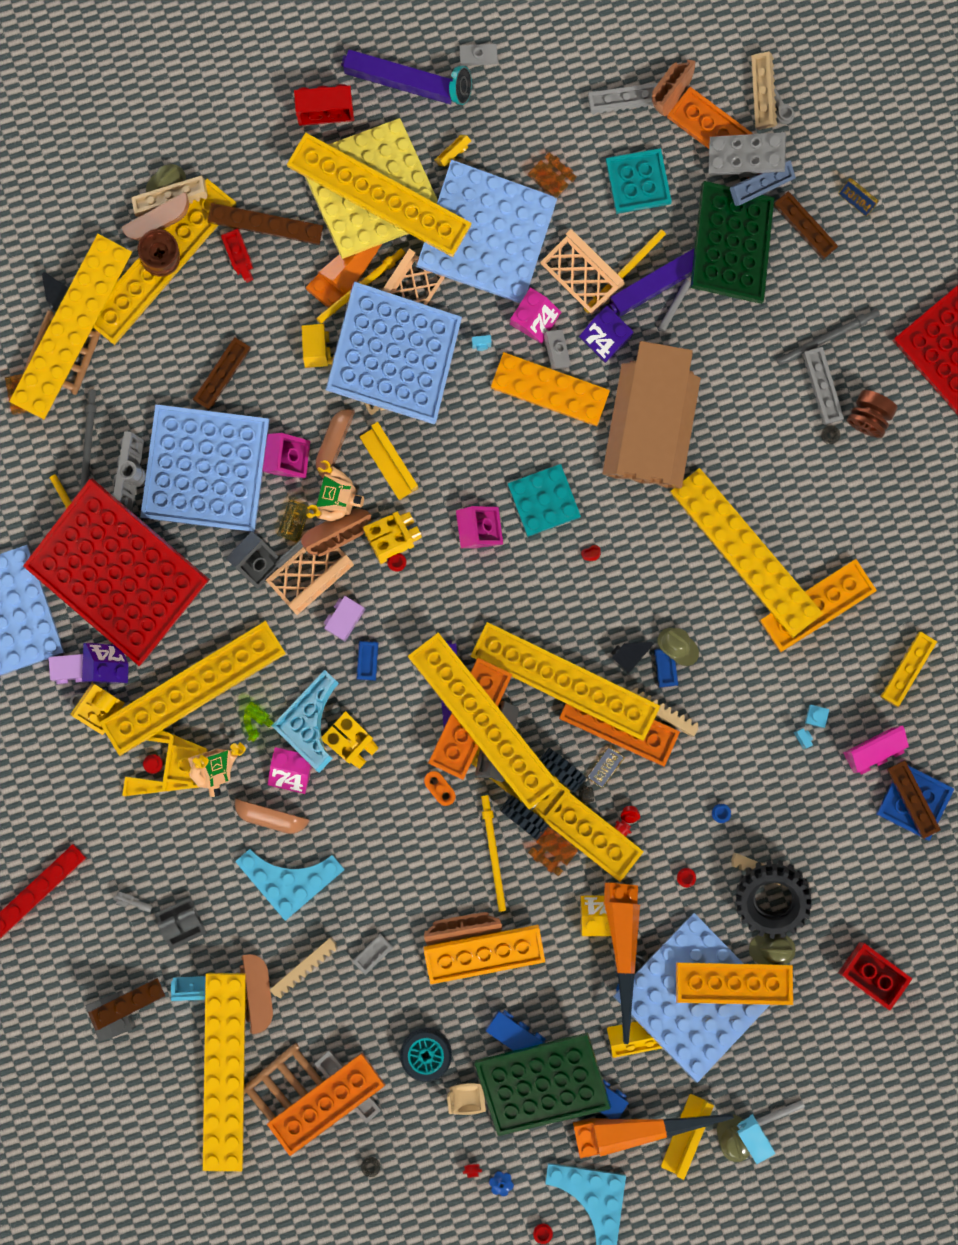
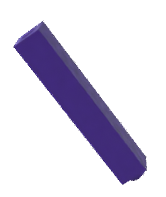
[341,50,453,105]
[609,248,694,317]

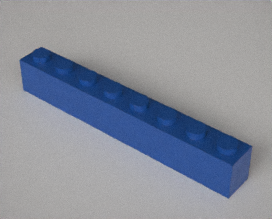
[486,1010,629,1119]

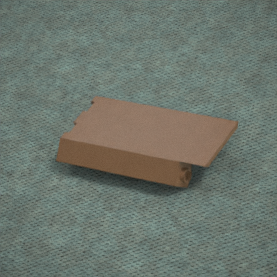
[602,341,701,488]

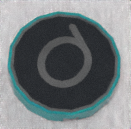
[449,66,472,105]

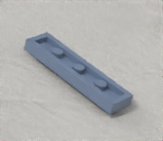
[730,160,796,206]

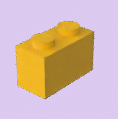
[301,324,331,368]

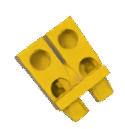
[363,511,422,565]
[322,711,379,769]

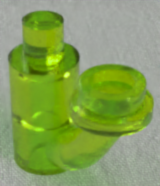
[243,701,274,743]

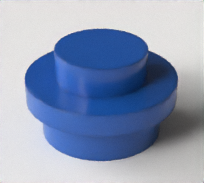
[712,804,731,823]

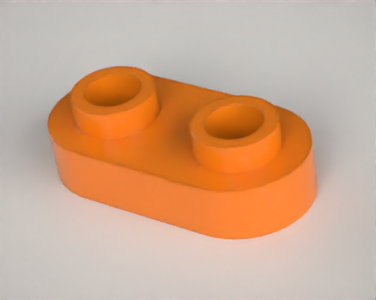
[424,771,456,806]

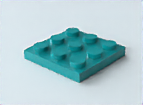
[605,148,672,214]
[507,464,581,537]

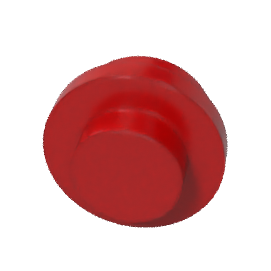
[387,553,406,572]
[143,754,163,774]
[621,806,640,823]
[614,819,632,837]
[677,868,696,888]
[463,1164,482,1178]
[533,1223,553,1244]

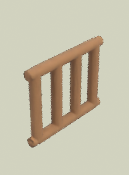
[23,310,100,395]
[244,1043,323,1121]

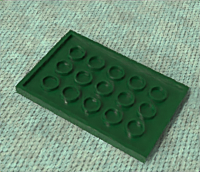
[690,181,774,304]
[474,1032,611,1136]

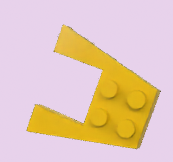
[122,730,208,796]

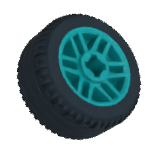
[400,1028,452,1082]

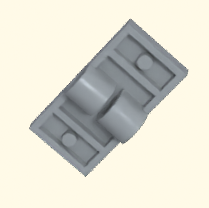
[709,132,786,178]
[111,431,146,512]

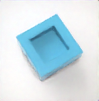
[472,335,492,351]
[805,705,829,728]
[794,728,813,749]

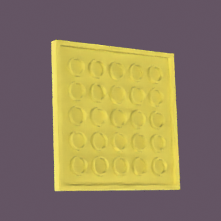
[305,118,438,259]

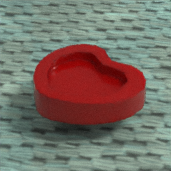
[581,545,601,561]

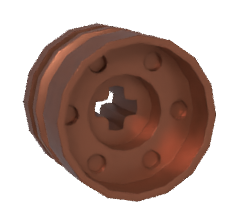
[138,229,180,277]
[847,390,898,438]

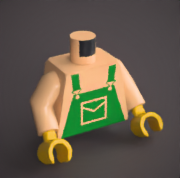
[306,460,364,521]
[188,742,246,797]

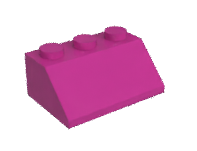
[843,725,909,775]

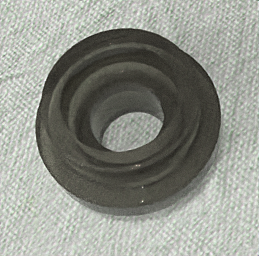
[821,425,840,445]
[579,785,594,805]
[361,1157,381,1177]

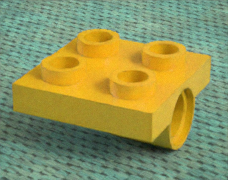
[70,682,125,735]

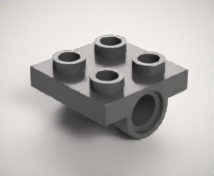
[155,897,207,950]

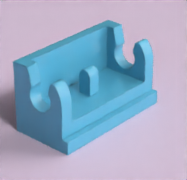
[171,976,206,1001]
[737,1114,776,1164]

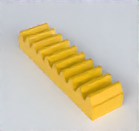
[881,632,937,707]

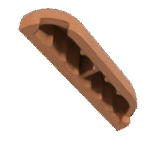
[652,60,696,116]
[122,192,189,240]
[316,409,355,479]
[301,509,371,556]
[235,798,310,834]
[424,912,502,946]
[240,954,273,1034]

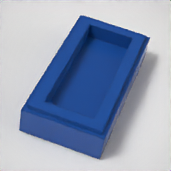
[357,641,379,681]
[654,649,678,688]

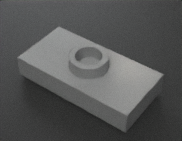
[460,44,498,66]
[543,330,571,370]
[352,933,394,975]

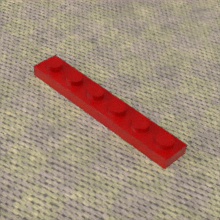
[0,844,87,939]

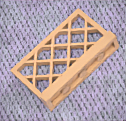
[540,229,625,315]
[382,249,445,305]
[266,547,354,615]

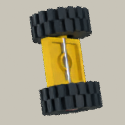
[500,748,587,840]

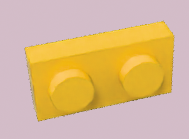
[434,135,471,167]

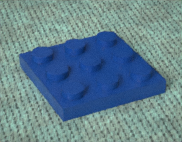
[876,766,954,841]

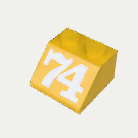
[580,895,611,936]

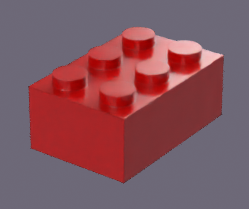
[294,84,355,126]
[838,942,912,1011]

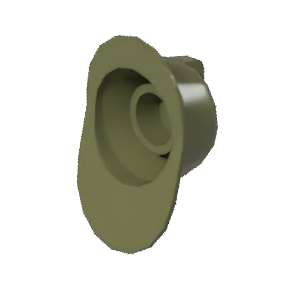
[146,164,186,192]
[657,628,699,666]
[749,934,796,965]
[717,1114,750,1162]

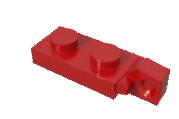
[221,228,254,283]

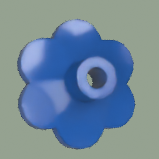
[489,1171,514,1196]

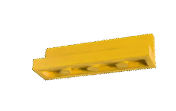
[360,422,418,500]
[607,1022,662,1058]
[661,1094,714,1180]

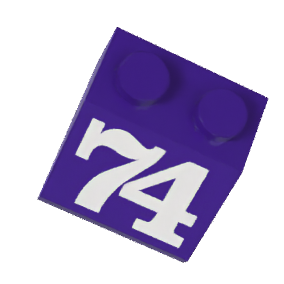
[579,306,634,363]
[82,643,129,684]

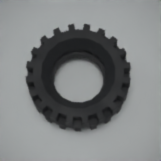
[736,860,812,939]

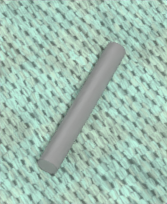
[658,280,691,332]
[756,1100,805,1126]

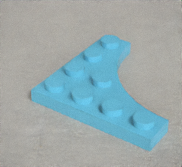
[272,670,339,773]
[235,849,345,921]
[545,1163,626,1245]

